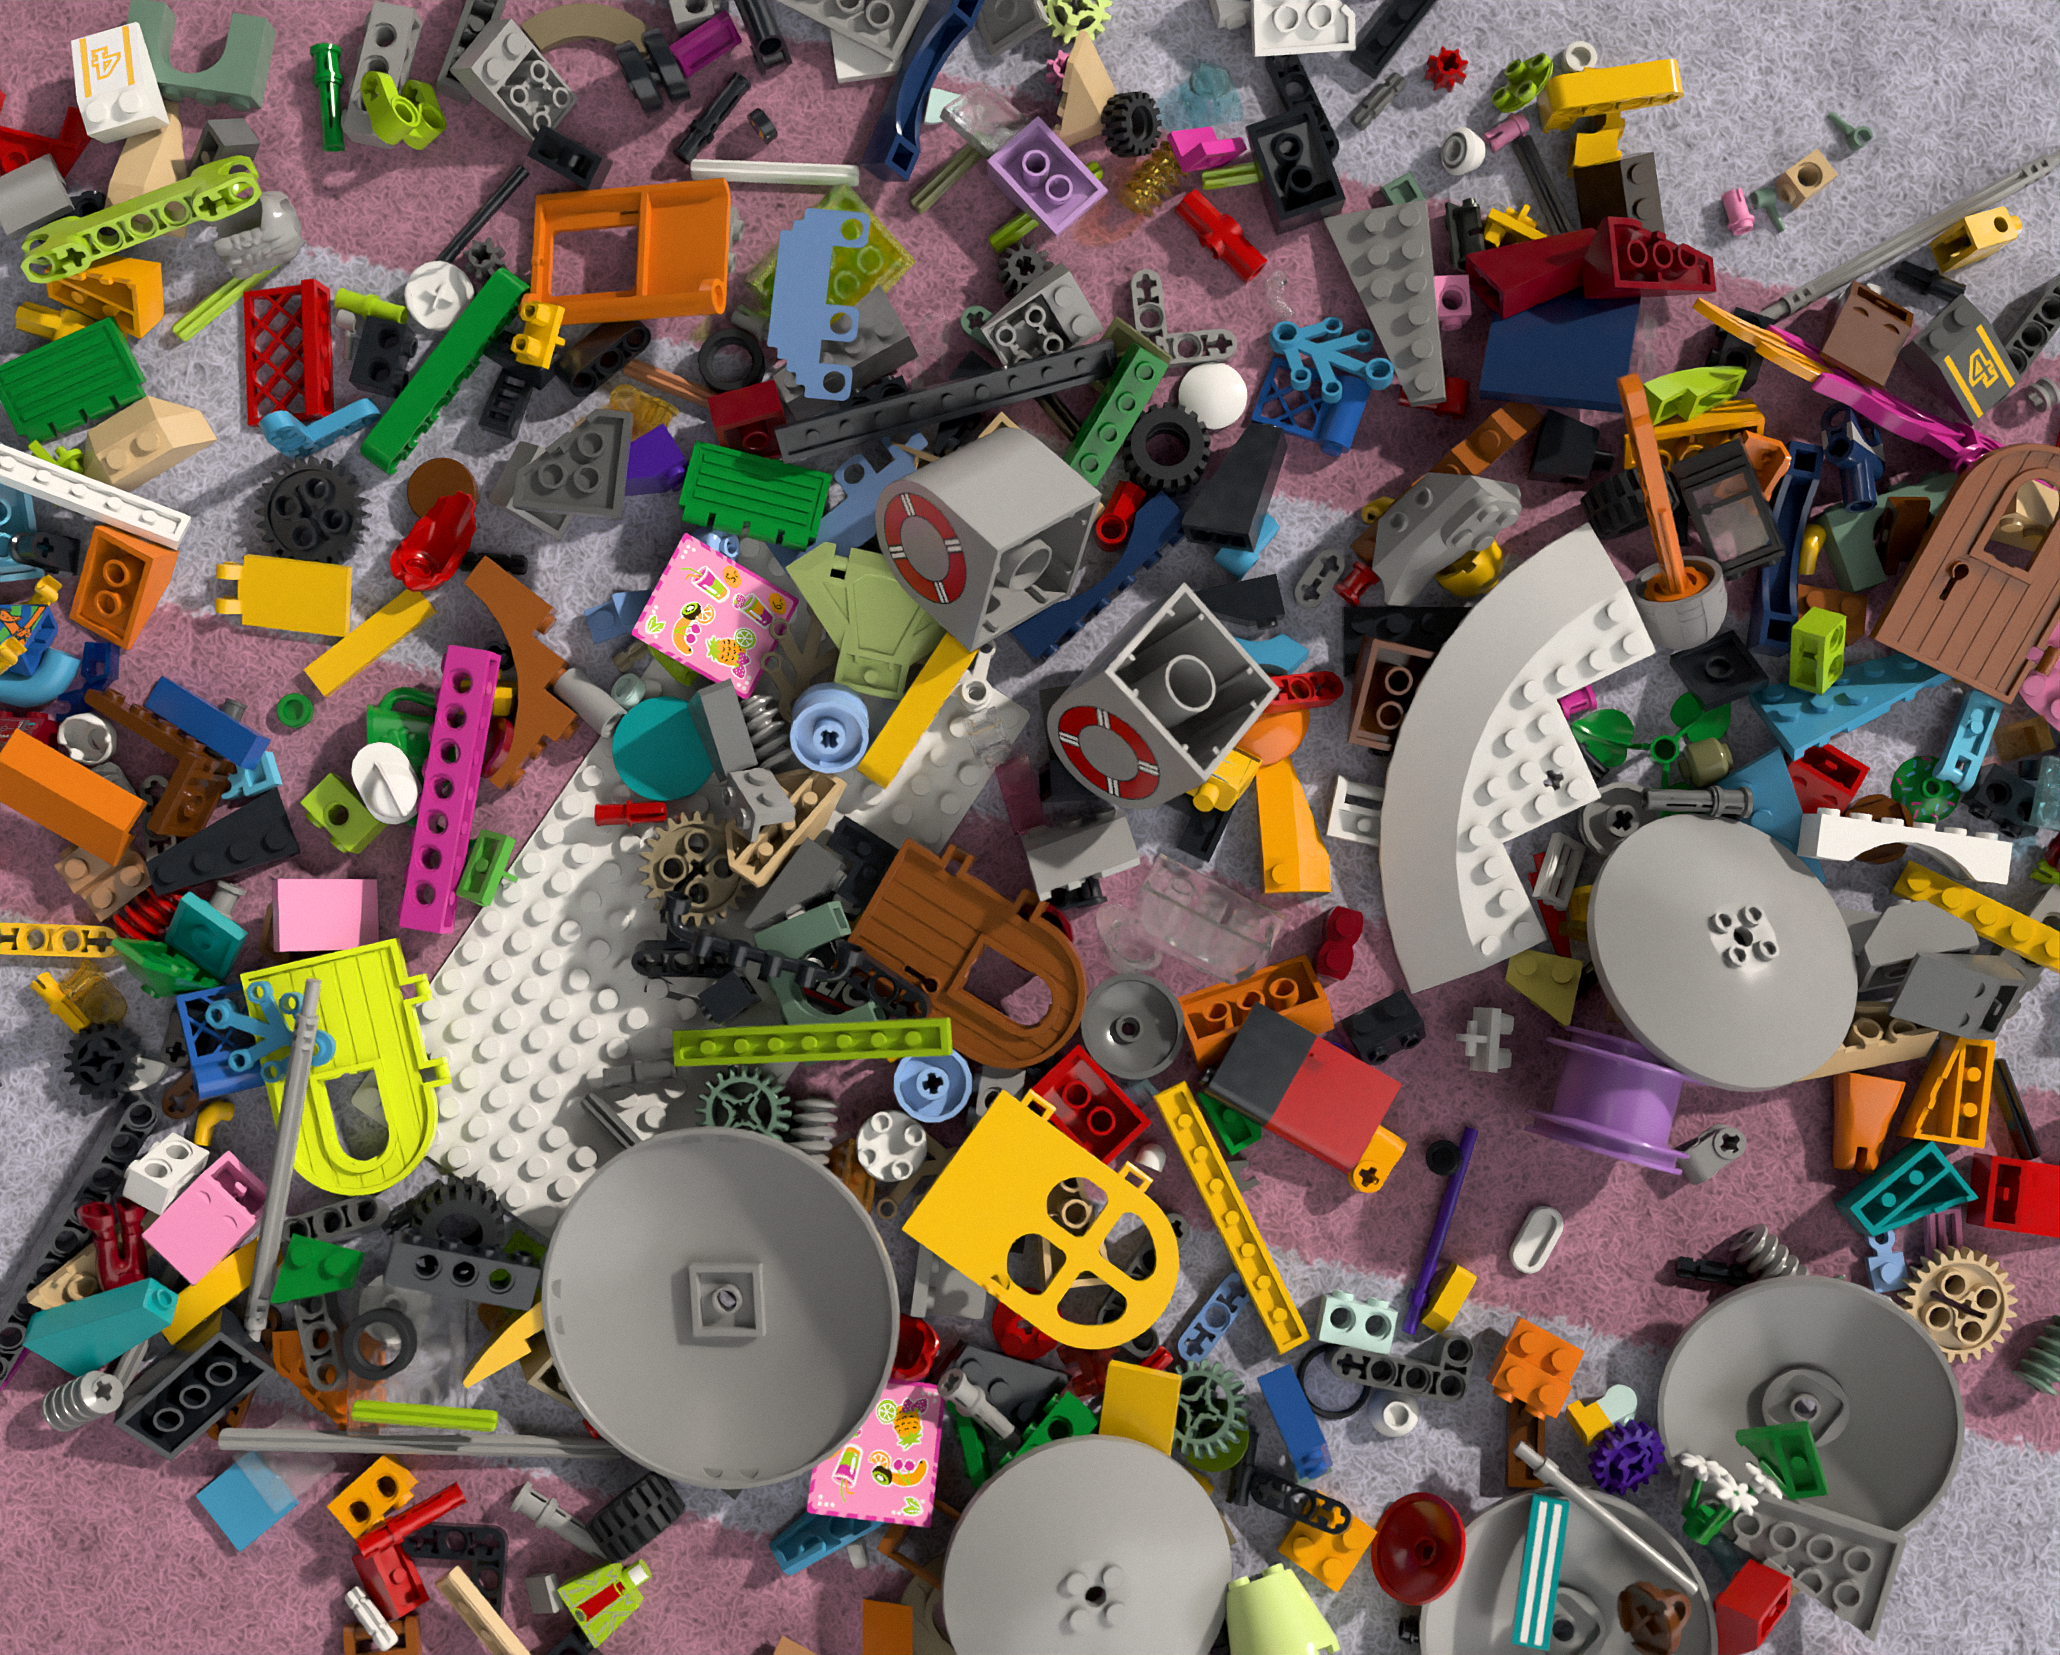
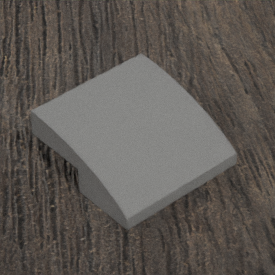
[0,153,75,240]

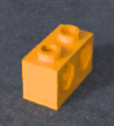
[326,1454,419,1539]

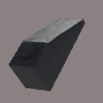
[1193,574,1285,630]

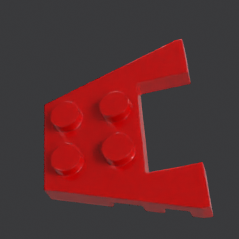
[0,90,92,179]

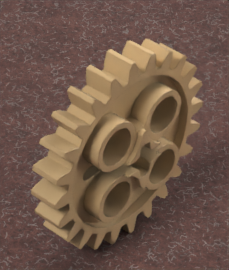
[1897,1246,2018,1363]

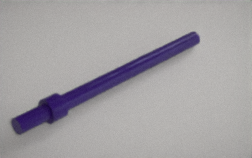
[1401,1126,1479,1335]

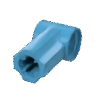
[1214,513,1280,581]

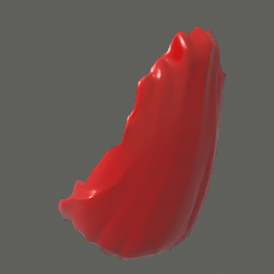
[389,491,477,593]
[890,1312,940,1382]

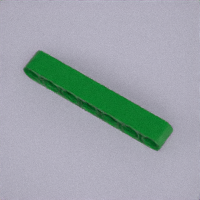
[360,267,532,476]

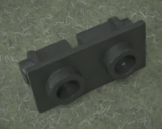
[1445,198,1485,273]

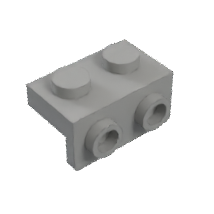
[722,768,796,842]

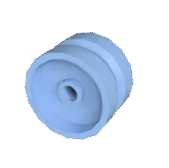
[790,682,869,773]
[894,1048,973,1122]

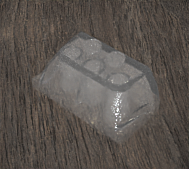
[1133,853,1286,985]

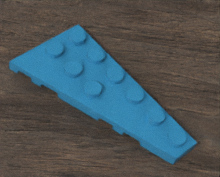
[1749,653,1953,761]

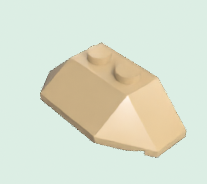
[82,396,218,493]
[724,767,846,888]

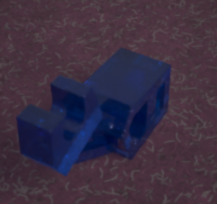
[56,642,120,722]

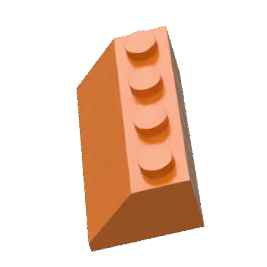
[1176,954,1334,1072]

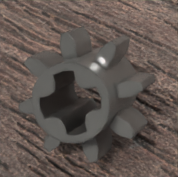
[463,237,508,283]

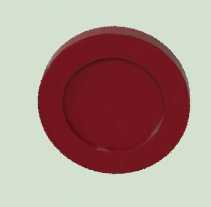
[480,717,514,778]

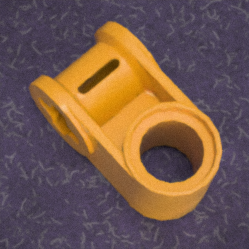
[1347,1125,1407,1193]

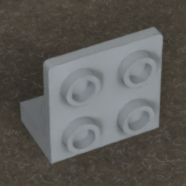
[911,1243,987,1320]

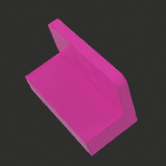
[1167,127,1247,173]

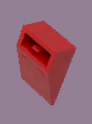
[1783,743,1871,815]
[1966,1153,2060,1238]

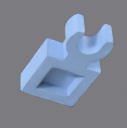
[1864,1230,1909,1293]

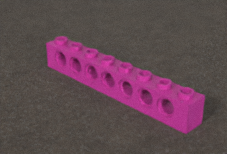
[397,645,501,934]

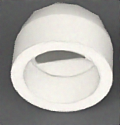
[1135,1143,1166,1172]

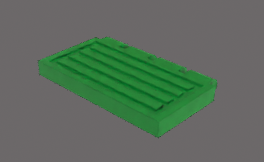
[0,317,147,444]
[678,440,832,552]

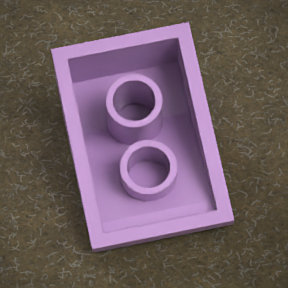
[987,116,1108,238]

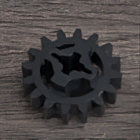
[64,1023,146,1100]

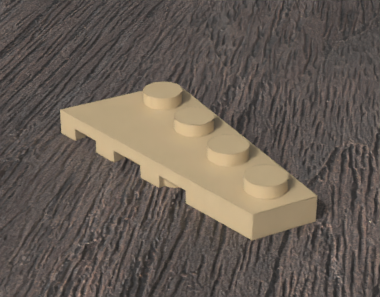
[26,1210,162,1310]

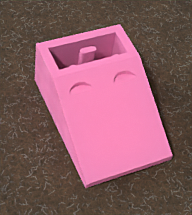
[141,1150,267,1287]

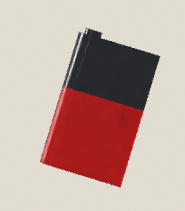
[1197,1001,1402,1174]

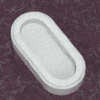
[1509,1206,1564,1274]

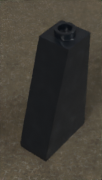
[1181,423,1288,553]

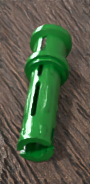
[309,43,345,152]

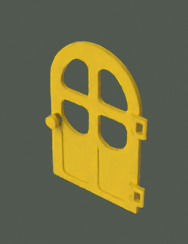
[901,1089,1179,1349]

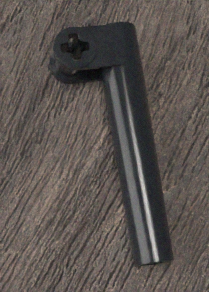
[734,0,793,76]

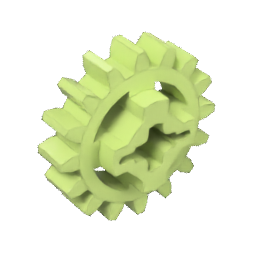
[1041,0,1112,46]

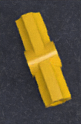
[15,301,128,343]

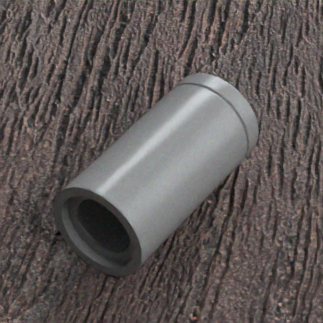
[554,668,627,738]

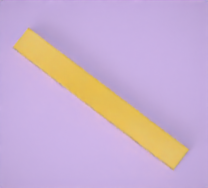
[1152,1080,1311,1355]

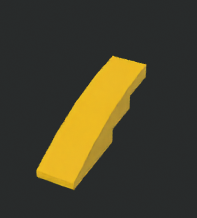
[462,1290,544,1389]

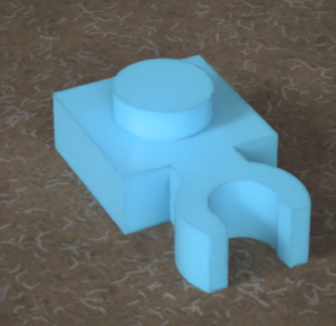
[221,751,283,800]

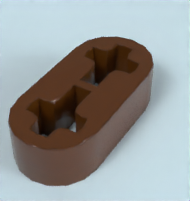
[161,1068,208,1119]

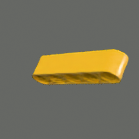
[856,631,981,790]

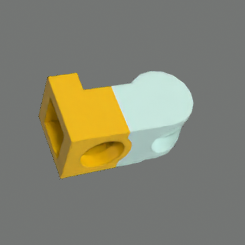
[1566,1385,1637,1448]

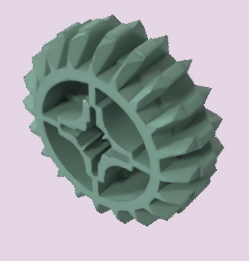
[695,1064,792,1141]
[1172,1359,1251,1460]

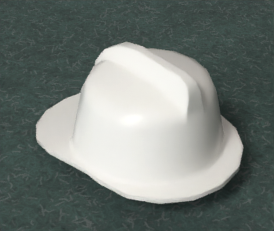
[351,742,423,824]

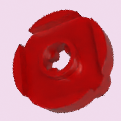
[992,1286,1063,1360]

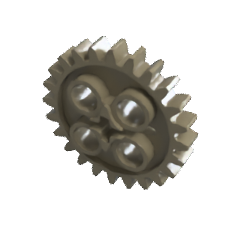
[637,811,752,927]

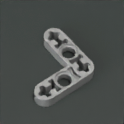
[1130,269,1237,368]

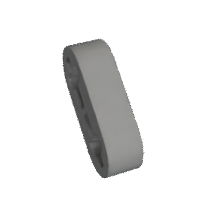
[1293,549,1345,610]

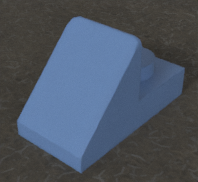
[583,589,652,645]

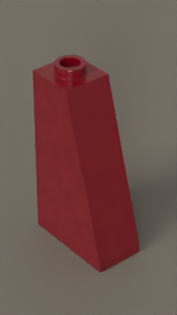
[1466,227,1597,320]

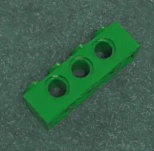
[1062,341,1169,487]
[973,1391,1101,1496]

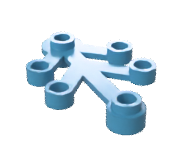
[1269,317,1394,403]
[206,980,336,1083]

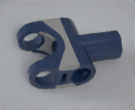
[1821,402,1885,513]

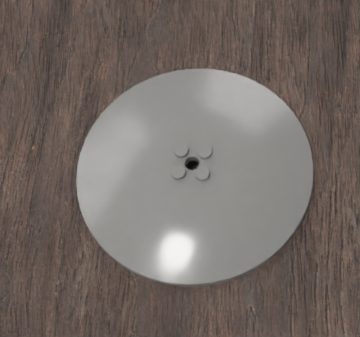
[542,1126,899,1489]

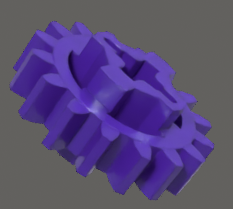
[1587,1419,1665,1496]

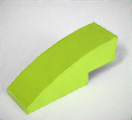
[1643,366,1747,426]

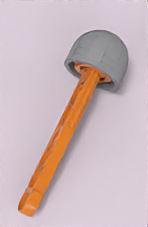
[1617,372,1728,650]

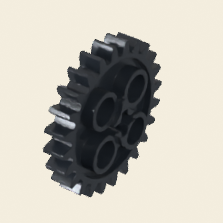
[255,456,372,564]

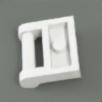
[1325,775,1385,848]

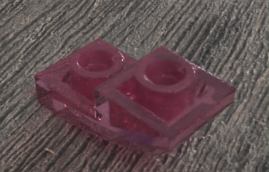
[994,754,1048,836]

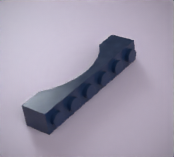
[859,0,985,182]
[1746,441,1824,658]
[1007,490,1186,664]

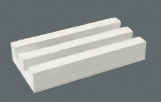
[1532,832,1586,911]

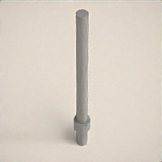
[1512,1440,1698,1597]

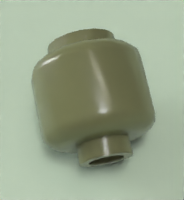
[1677,738,1734,787]

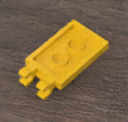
[215,554,352,637]
[1099,1360,1182,1457]

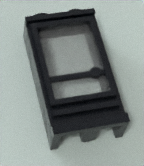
[1670,432,1786,581]

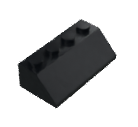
[113,1306,276,1461]

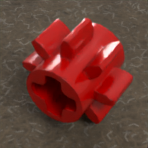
[1424,46,1469,93]

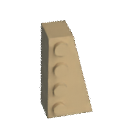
[1989,480,2059,552]

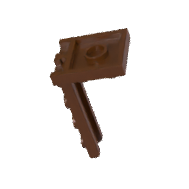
[84,688,236,837]

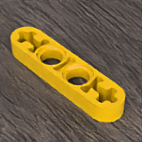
[0,923,121,958]

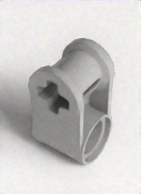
[1676,1124,1746,1185]

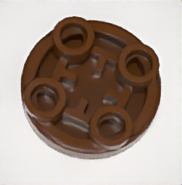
[407,458,480,519]

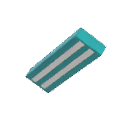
[1510,1493,1570,1651]

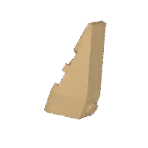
[1053,30,1116,147]

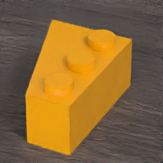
[1896,1036,1996,1148]

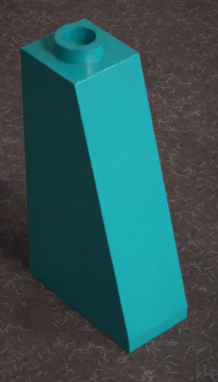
[22,1278,179,1378]

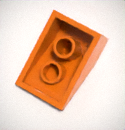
[69,523,179,650]

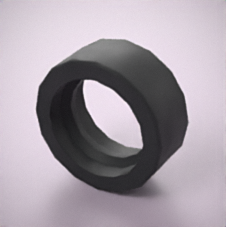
[698,328,766,393]
[341,1307,418,1381]

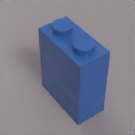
[1257,1363,1333,1479]

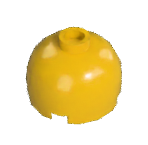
[1435,538,1504,597]

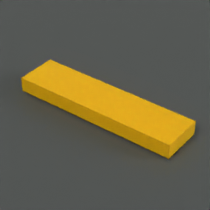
[303,589,437,698]

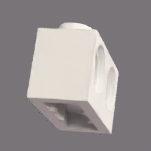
[123,1133,210,1215]

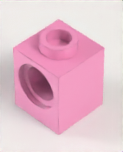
[1434,274,1471,331]

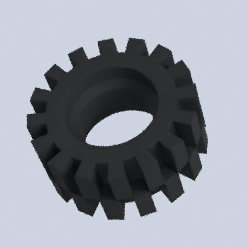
[1101,91,1162,158]

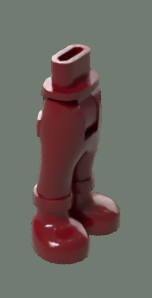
[77,1196,149,1292]

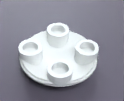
[1178,362,1247,431]
[856,1110,927,1182]

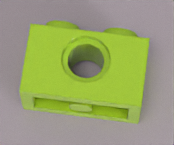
[300,773,388,854]

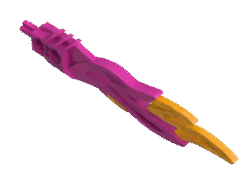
[1692,297,2058,492]

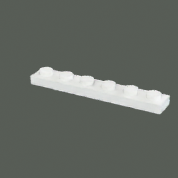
[0,444,191,550]

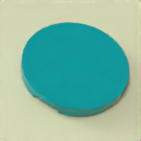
[612,696,714,801]

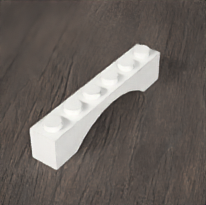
[1797,808,2013,885]

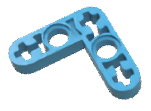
[258,398,381,461]

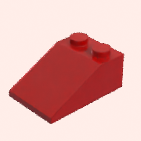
[1026,1044,1152,1165]

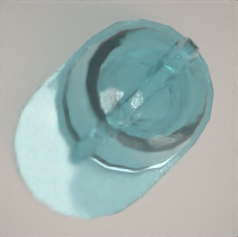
[1180,61,1243,128]

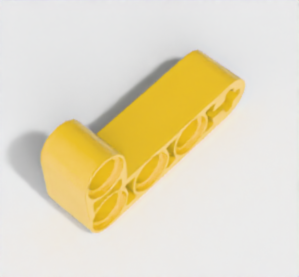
[1537,59,1684,134]

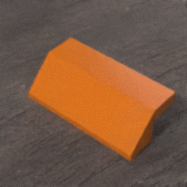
[0,728,147,867]

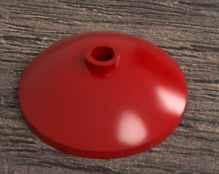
[1371,1492,1466,1605]

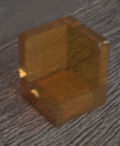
[1992,715,2055,762]

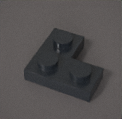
[1163,792,1238,863]
[826,815,899,911]

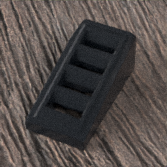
[483,330,562,391]
[478,368,534,440]

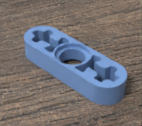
[1177,1271,1251,1363]

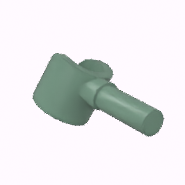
[1827,111,1873,150]
[1750,187,1787,233]

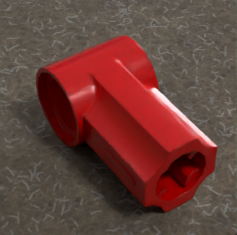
[1398,377,1470,420]
[1095,480,1146,553]

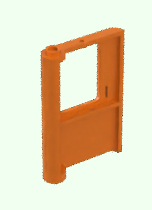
[518,178,731,326]

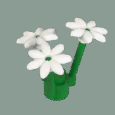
[1680,1453,1782,1545]

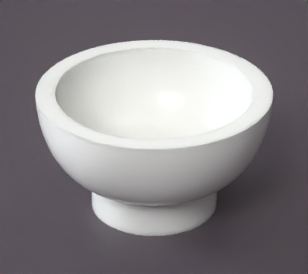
[1368,1389,1419,1437]

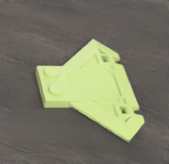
[785,542,947,702]

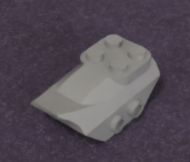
[1372,472,1522,607]

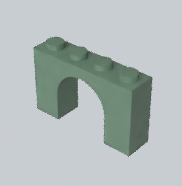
[126,0,276,112]
[1814,470,1985,594]
[753,901,887,1067]

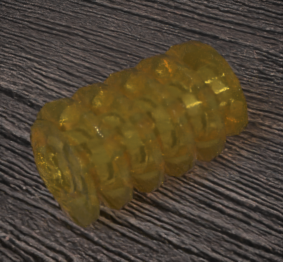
[1116,141,1190,219]

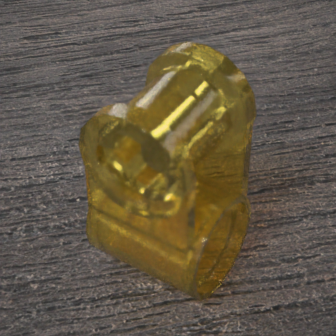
[610,384,680,434]
[58,958,128,1024]

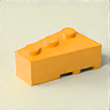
[45,255,165,339]

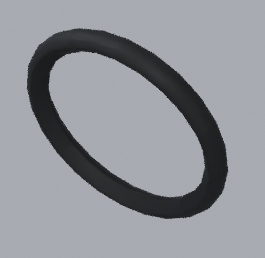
[1296,1343,1371,1420]

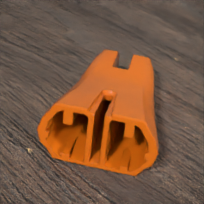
[1832,1072,1906,1175]

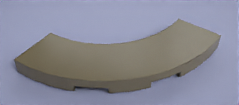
[520,3,652,58]

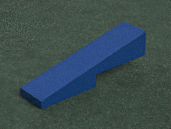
[145,676,271,770]

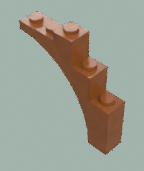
[1350,402,1545,571]
[463,555,581,790]

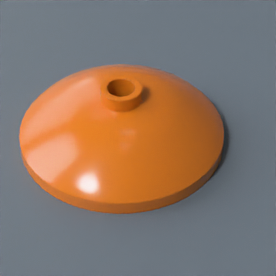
[1235,673,1310,767]

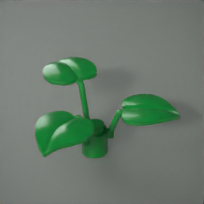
[1571,692,1732,818]

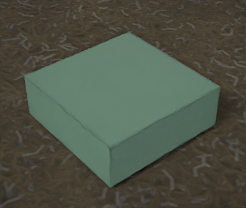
[1379,172,1427,206]

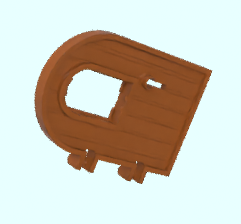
[1869,443,2060,705]
[831,838,1087,1069]

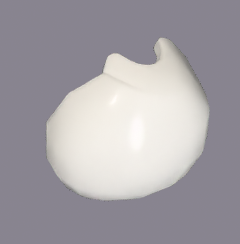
[57,713,117,766]

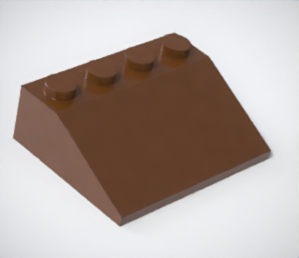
[1346,635,1439,752]

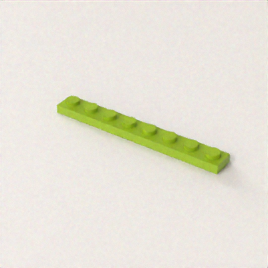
[672,1017,953,1067]

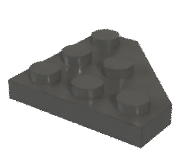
[512,409,634,520]

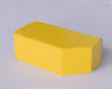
[1420,1262,1477,1334]

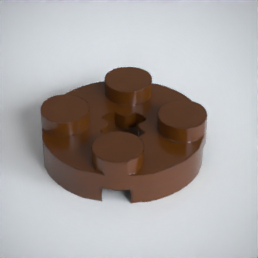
[1841,794,1913,865]

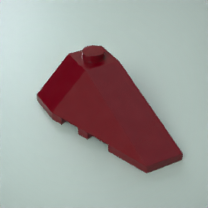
[1581,216,1716,299]

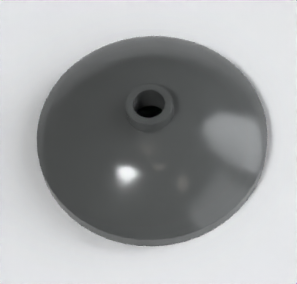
[1080,973,1185,1080]

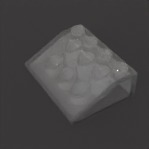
[347,1285,469,1436]

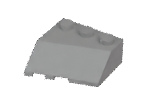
[1020,807,1141,902]

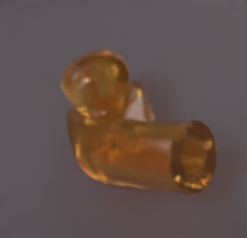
[477,1302,509,1333]

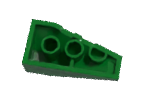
[111,938,227,999]

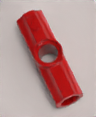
[1174,189,1268,284]

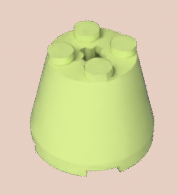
[1226,1563,1341,1655]

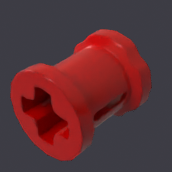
[1333,561,1379,607]

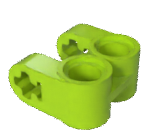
[360,71,447,150]

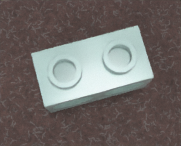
[1315,1289,1398,1355]

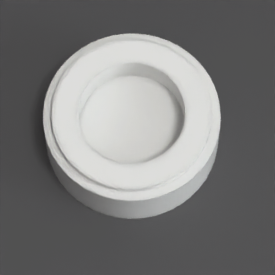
[1561,41,1597,74]

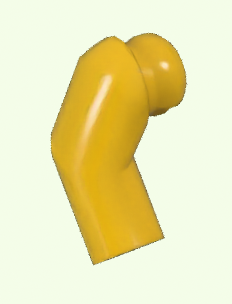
[1361,496,1394,525]
[1797,524,1827,575]
[193,1100,235,1146]

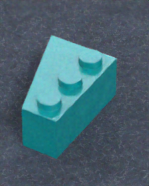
[1834,1139,1978,1237]

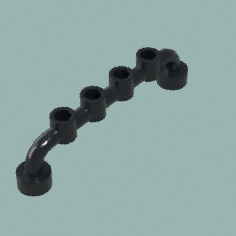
[661,891,866,988]

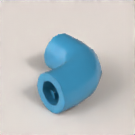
[0,647,83,708]

